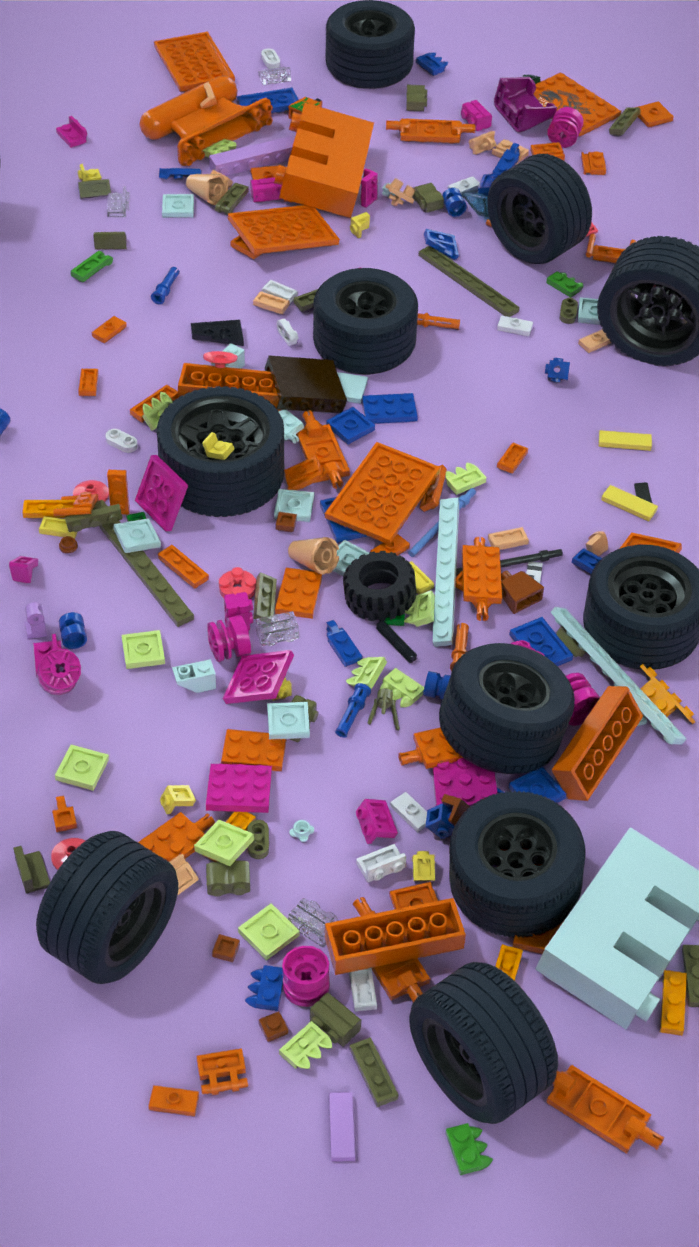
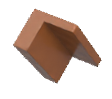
[441,794,470,826]

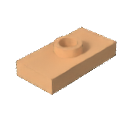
[253,291,290,314]
[578,330,611,353]
[488,527,529,550]

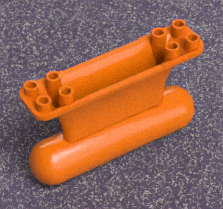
[139,75,273,166]

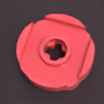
[219,567,256,599]

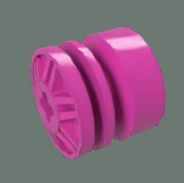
[547,107,584,148]
[207,615,251,662]
[37,648,81,695]
[566,672,600,726]
[282,946,330,1007]

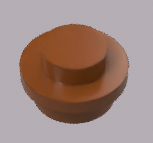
[59,536,78,553]

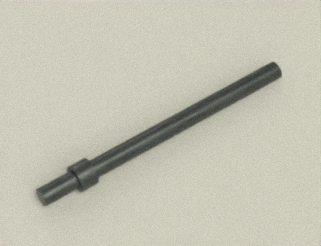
[456,549,563,576]

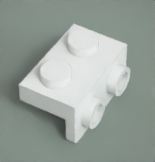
[356,844,406,883]

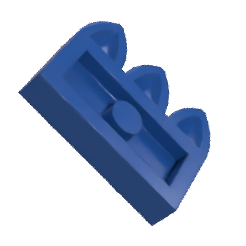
[416,52,448,76]
[245,965,283,1011]

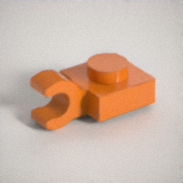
[52,795,77,832]

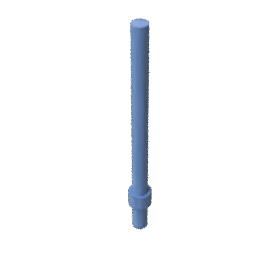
[408,488,476,557]

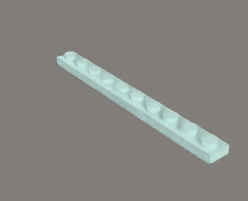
[433,497,459,647]
[551,607,686,745]

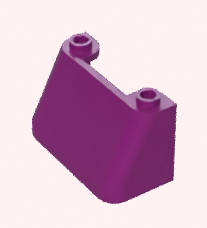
[494,77,557,132]

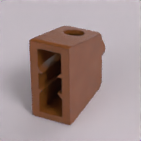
[501,571,544,614]

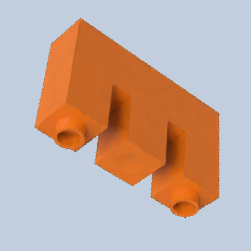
[274,103,374,218]

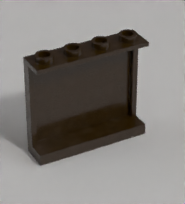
[264,355,347,413]

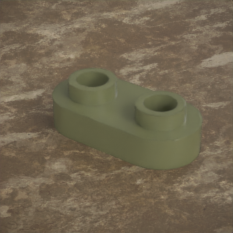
[559,298,578,324]
[556,626,586,657]
[248,820,269,859]

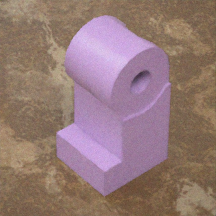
[25,602,47,639]

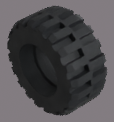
[343,551,416,622]

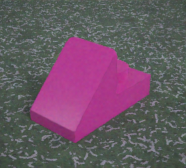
[9,556,38,583]

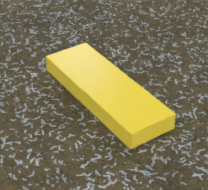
[599,430,652,451]
[601,485,658,521]

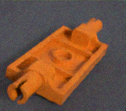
[386,118,475,143]
[296,411,350,489]
[462,537,502,621]
[398,727,463,769]
[138,812,215,862]
[353,897,430,1002]
[546,1064,665,1154]

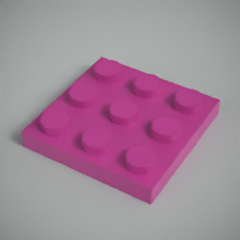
[135,455,188,531]
[223,650,294,704]
[432,758,497,807]
[206,763,272,813]

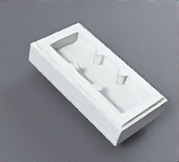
[448,176,480,196]
[262,280,298,303]
[497,316,533,336]
[390,792,427,833]
[349,968,377,1012]

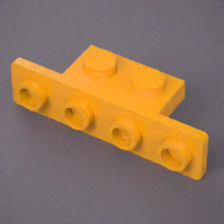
[640,664,695,724]

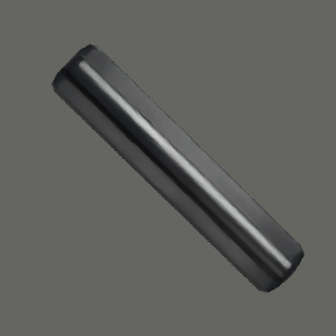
[376,620,417,663]

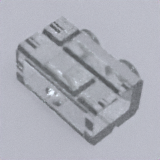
[256,611,299,646]
[288,898,339,948]

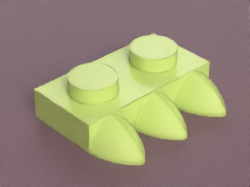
[202,139,237,158]
[142,392,173,431]
[445,463,487,495]
[404,590,435,627]
[346,657,387,689]
[380,668,424,708]
[279,1021,332,1069]

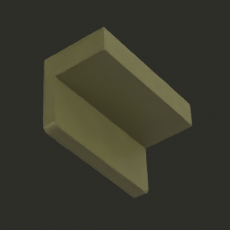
[78,179,111,199]
[93,232,127,250]
[13,845,50,893]

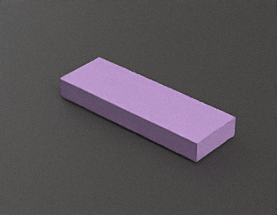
[329,1092,355,1162]

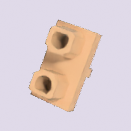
[469,131,496,155]
[386,178,415,206]

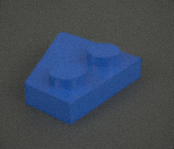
[424,229,459,260]

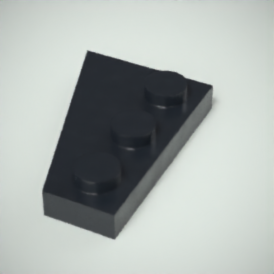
[191,319,244,346]

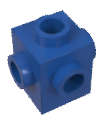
[545,357,570,383]
[425,803,455,839]

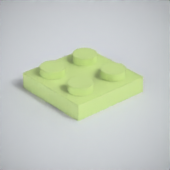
[121,630,165,669]
[55,745,109,791]
[194,820,254,866]
[238,904,300,961]

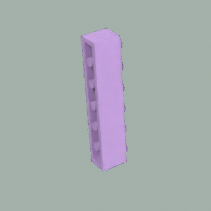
[209,136,295,176]

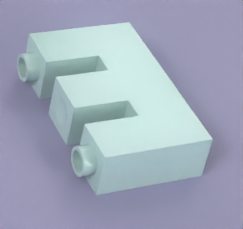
[535,827,699,1029]

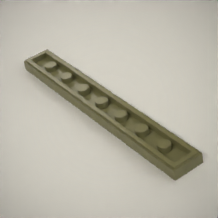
[418,246,520,317]

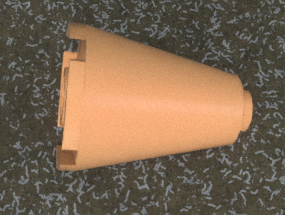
[186,174,229,205]
[288,537,339,575]

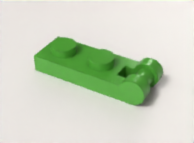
[71,251,113,282]

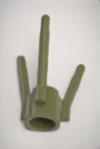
[367,688,400,730]

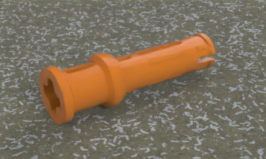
[417,312,460,330]
[450,623,469,671]

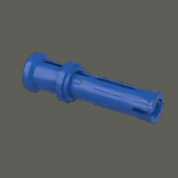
[151,267,180,305]
[335,683,371,738]

